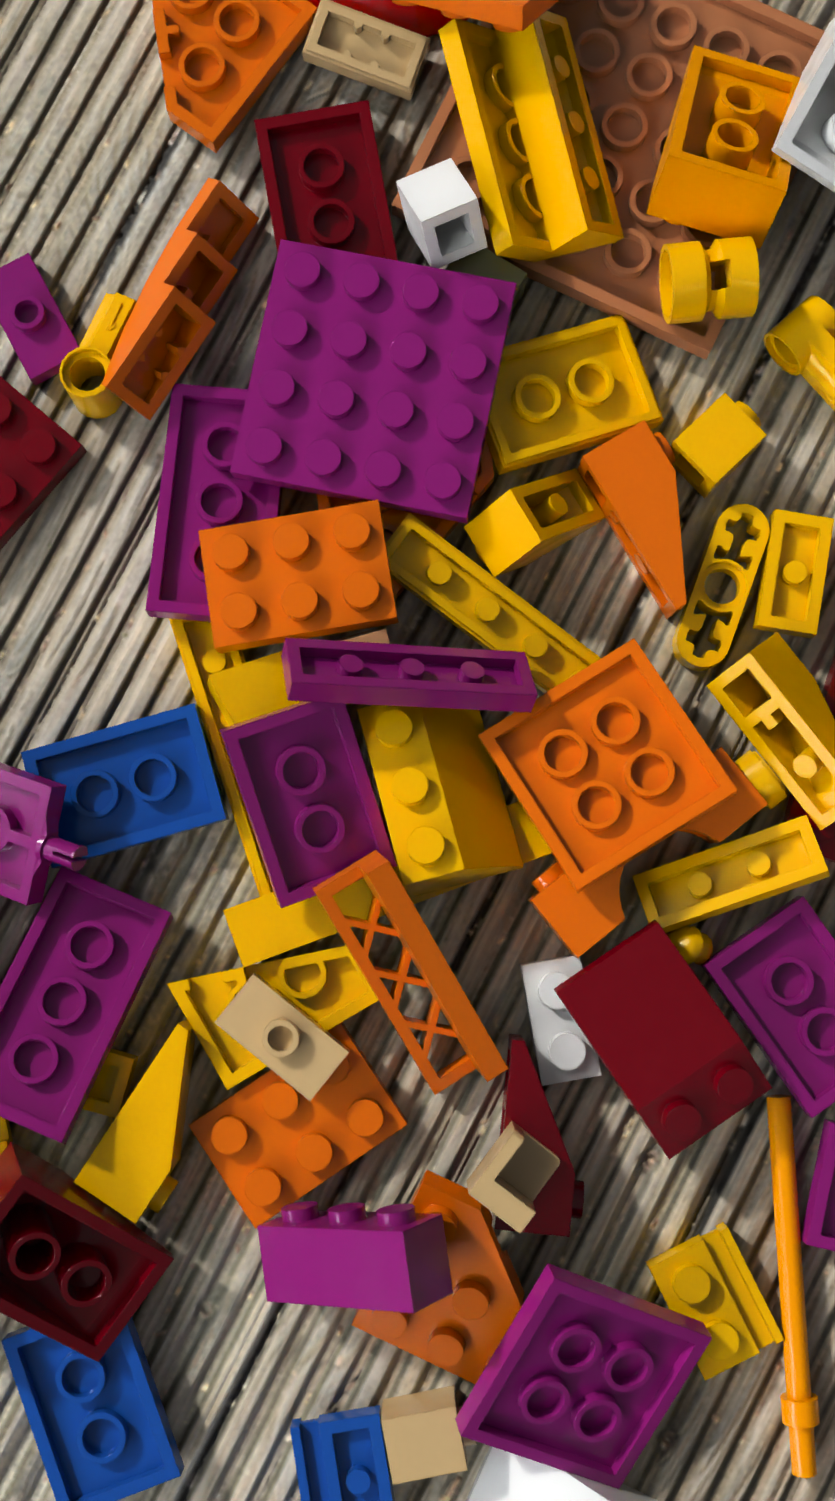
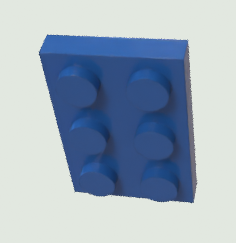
[21,703,229,868]
[1,1317,185,1501]

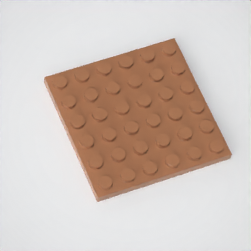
[391,0,825,360]

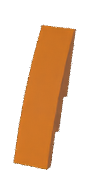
[101,178,259,420]

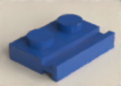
[290,1405,395,1501]

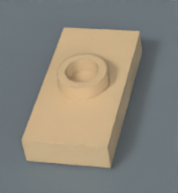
[302,0,431,101]
[214,973,350,1101]

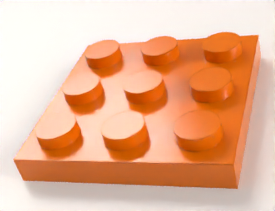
[478,638,738,893]

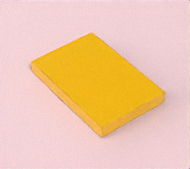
[485,315,664,475]

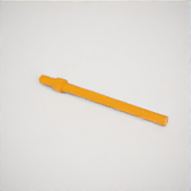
[766,1094,820,1478]

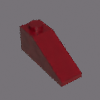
[492,1034,584,1237]

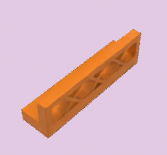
[312,850,508,1095]

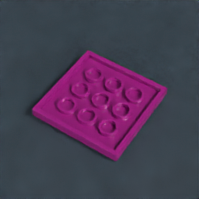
[230,239,517,523]

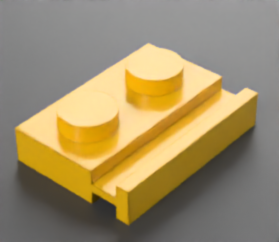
[645,1222,784,1381]

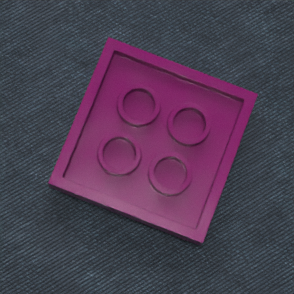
[455,1263,712,1489]

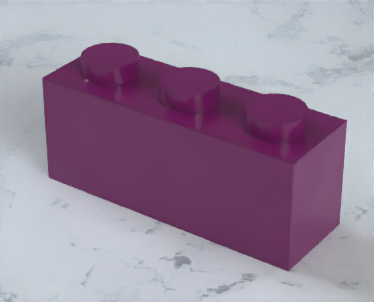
[257,1201,453,1313]

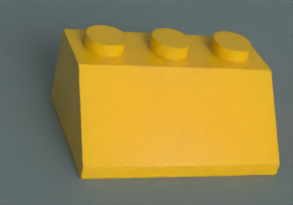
[357,705,524,898]

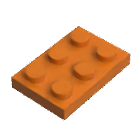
[198,500,399,653]
[188,1022,408,1229]

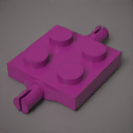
[0,762,88,905]

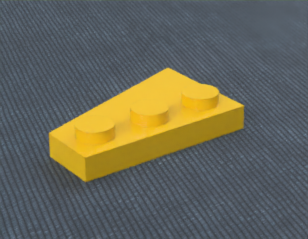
[167,945,378,1090]

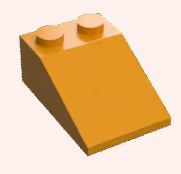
[646,45,800,249]

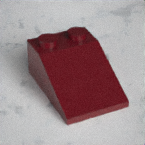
[554,920,772,1160]
[0,1141,174,1362]

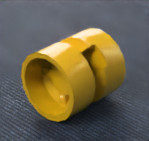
[659,236,760,324]

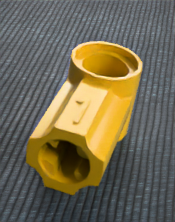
[59,292,137,419]
[764,295,835,411]

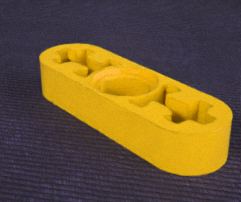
[672,504,770,671]

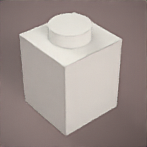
[396,158,488,268]

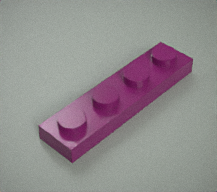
[281,638,538,713]

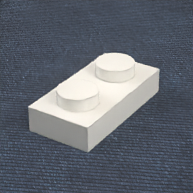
[519,955,602,1086]

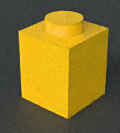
[671,393,767,499]

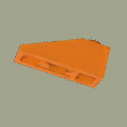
[577,420,687,619]

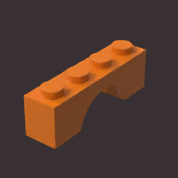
[527,747,768,958]

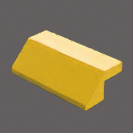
[438,11,624,262]

